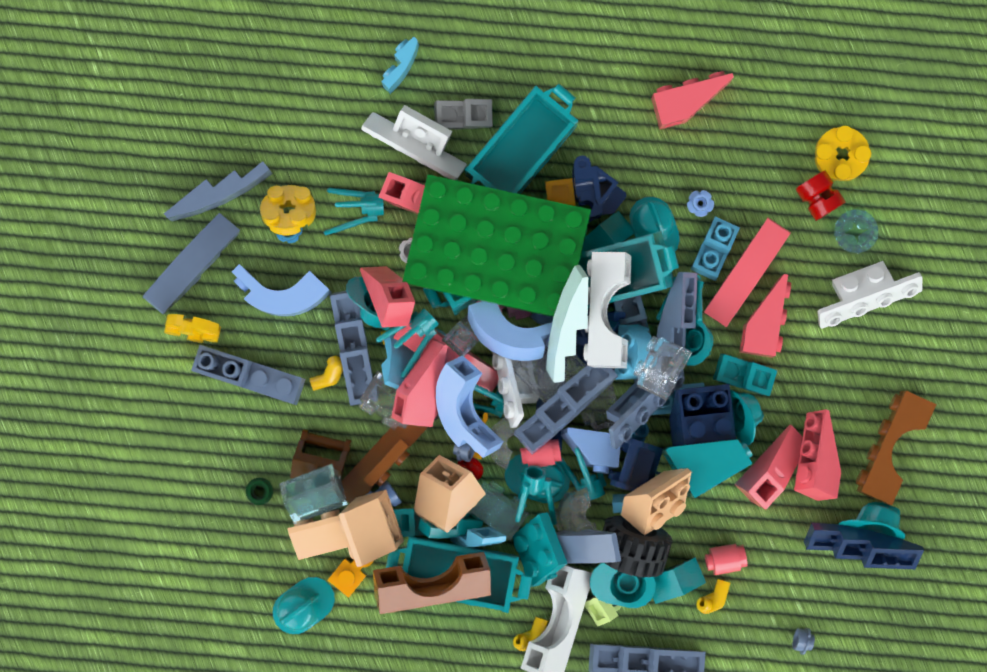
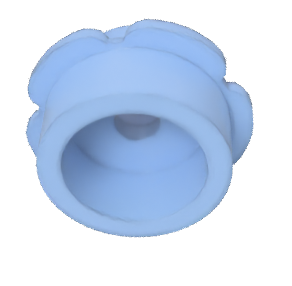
[687,190,714,217]

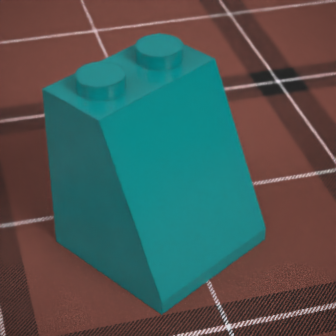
[662,439,753,498]

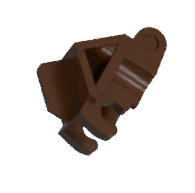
[290,429,352,499]

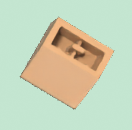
[414,455,486,533]
[621,468,692,536]
[339,490,404,567]
[287,509,349,560]

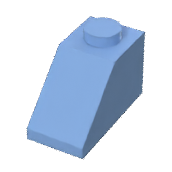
[561,427,620,474]

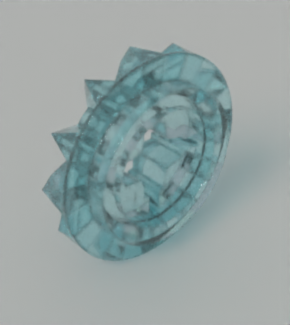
[834,210,878,253]

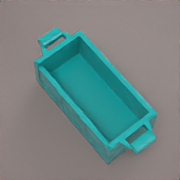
[465,84,578,194]
[579,231,679,308]
[386,536,532,613]

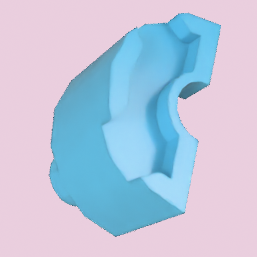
[615,325,659,380]

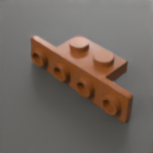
[335,421,428,503]

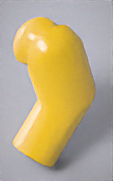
[310,356,343,391]
[696,579,731,614]
[513,616,548,651]

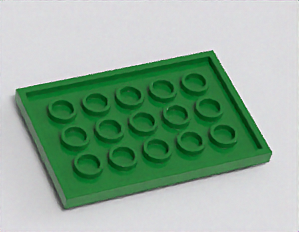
[402,174,591,317]

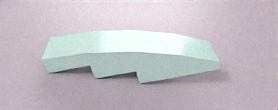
[546,265,588,383]

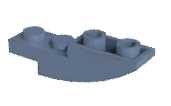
[191,345,306,405]

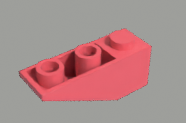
[651,71,734,130]
[379,172,425,214]
[360,266,415,328]
[739,274,791,358]
[391,340,448,427]
[794,409,841,501]
[735,425,803,510]

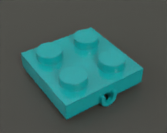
[512,512,568,587]

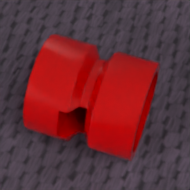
[795,170,846,221]

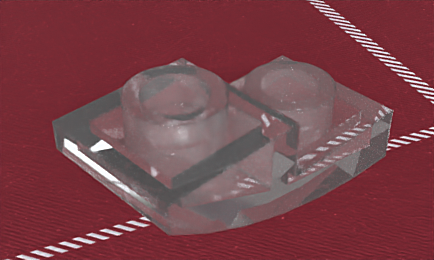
[442,313,479,357]

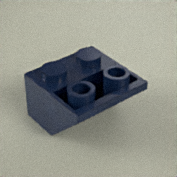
[669,384,736,447]

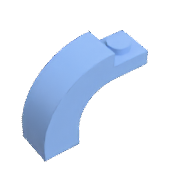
[232,264,331,317]
[467,301,552,361]
[436,355,504,458]

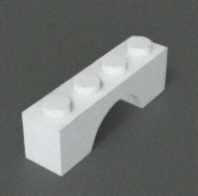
[584,252,631,368]
[521,565,592,672]

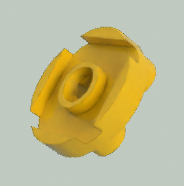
[815,126,871,181]
[260,185,316,235]
[164,314,221,343]

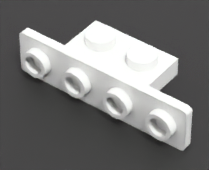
[361,105,467,181]
[817,261,922,329]
[492,352,539,428]

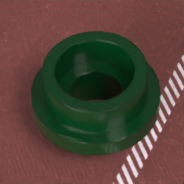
[246,478,274,505]

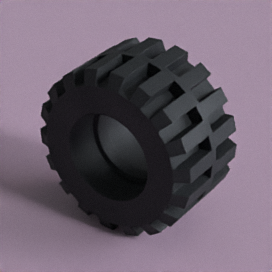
[602,516,673,577]

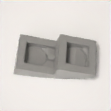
[434,99,493,129]

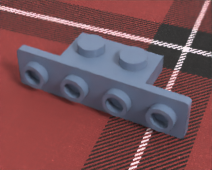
[606,361,685,449]

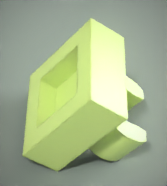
[585,596,621,626]

